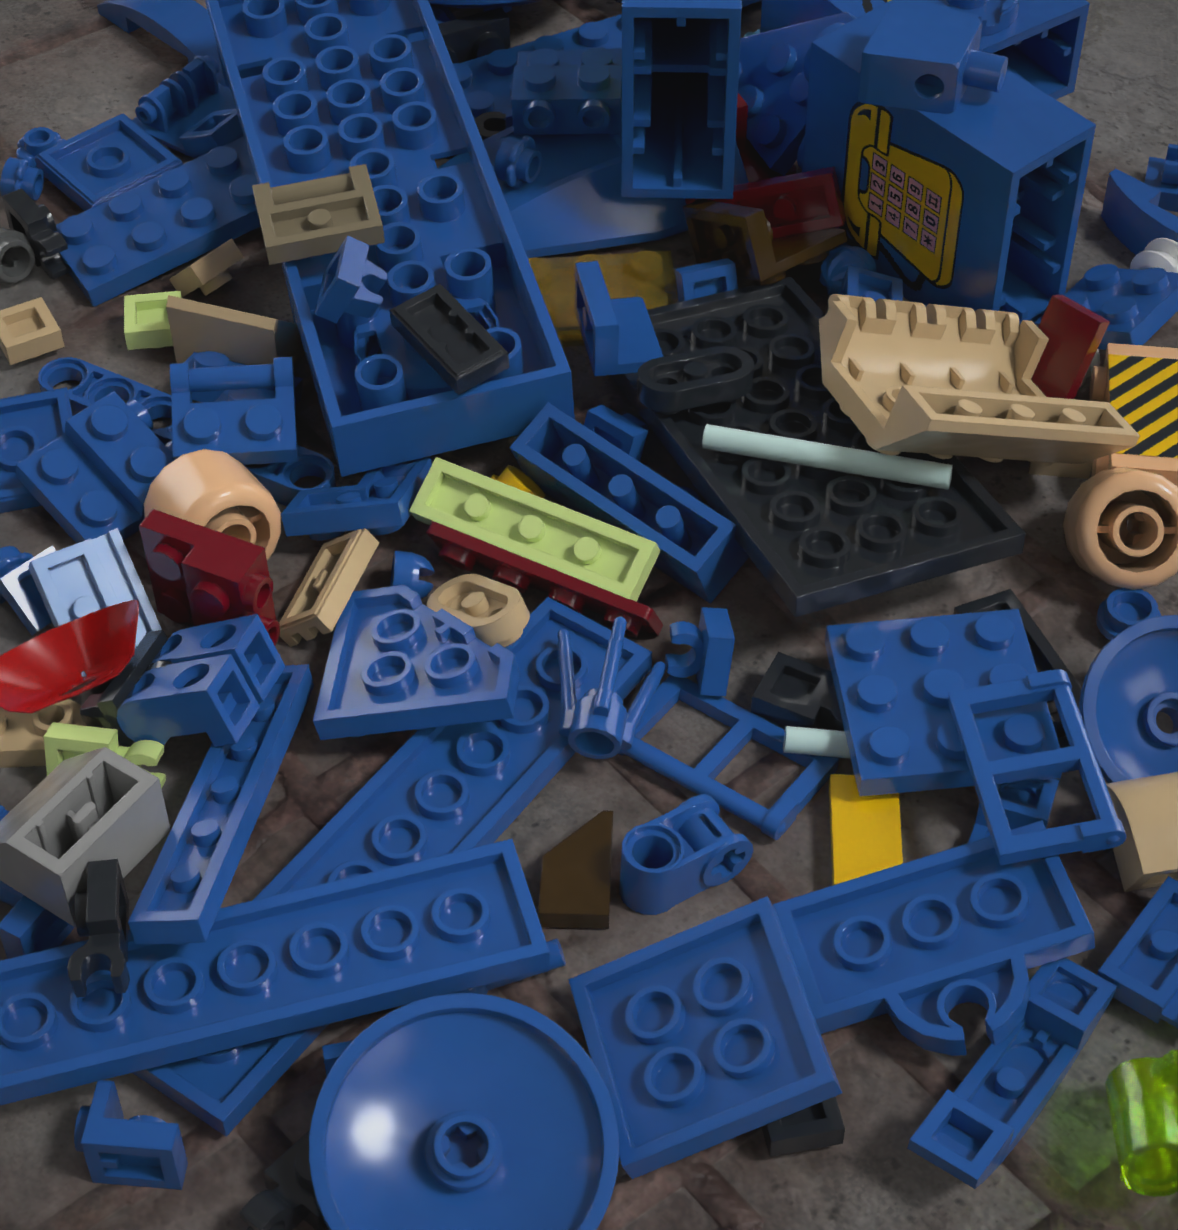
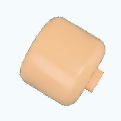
[144,449,281,560]
[1063,467,1178,590]

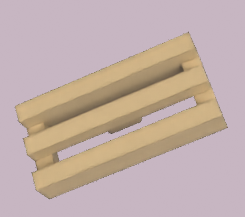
[279,528,379,647]

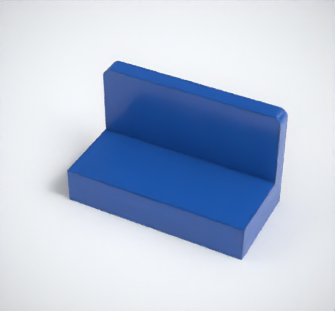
[575,261,664,376]

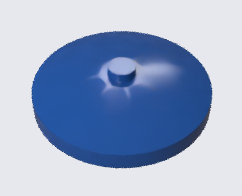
[309,993,619,1230]

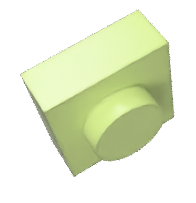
[124,291,182,350]

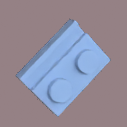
[28,528,162,677]

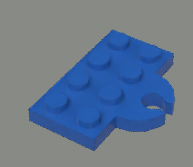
[773,820,1095,1056]

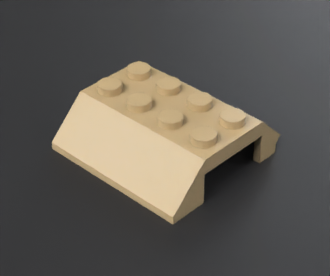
[819,294,1140,466]

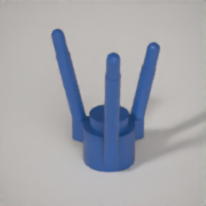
[557,617,666,759]

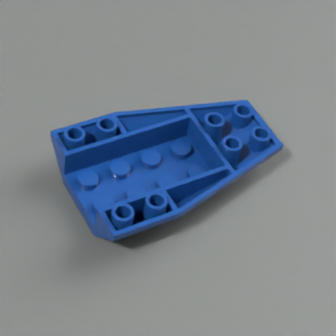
[438,126,749,259]

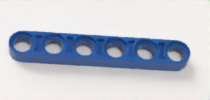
[38,357,336,506]

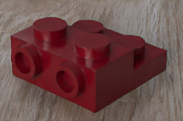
[139,509,280,646]

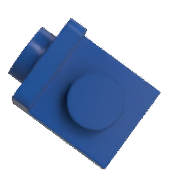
[74,1080,188,1190]

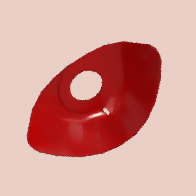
[0,600,139,714]

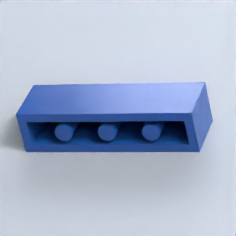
[509,402,749,604]

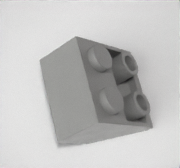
[0,747,171,927]

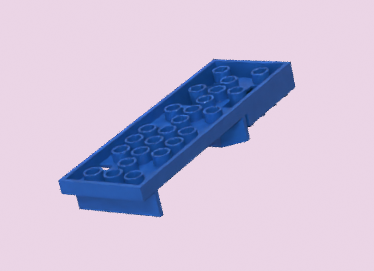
[205,0,575,477]

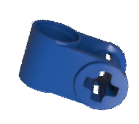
[619,794,754,915]

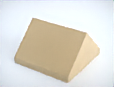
[166,295,305,372]

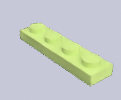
[409,457,661,602]

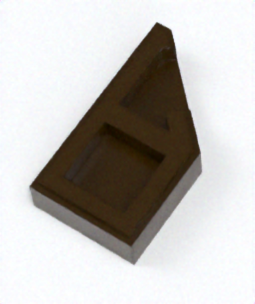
[539,810,613,929]

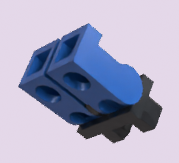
[80,614,286,747]

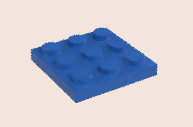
[825,609,1062,797]
[568,896,842,1179]

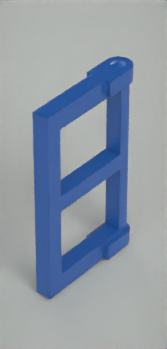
[948,669,1127,865]
[618,675,839,840]

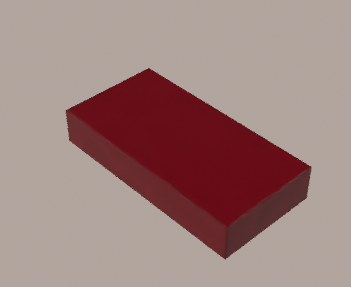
[1031,294,1110,399]

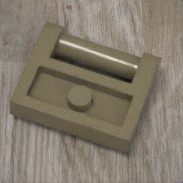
[252,164,385,265]

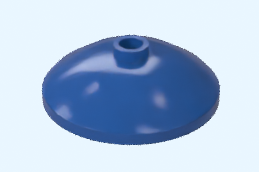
[1079,615,1178,783]

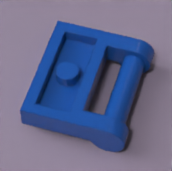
[170,357,298,465]

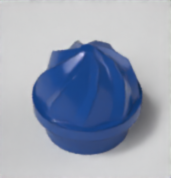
[819,246,877,295]

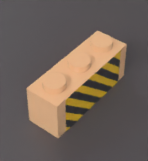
[1090,343,1178,486]

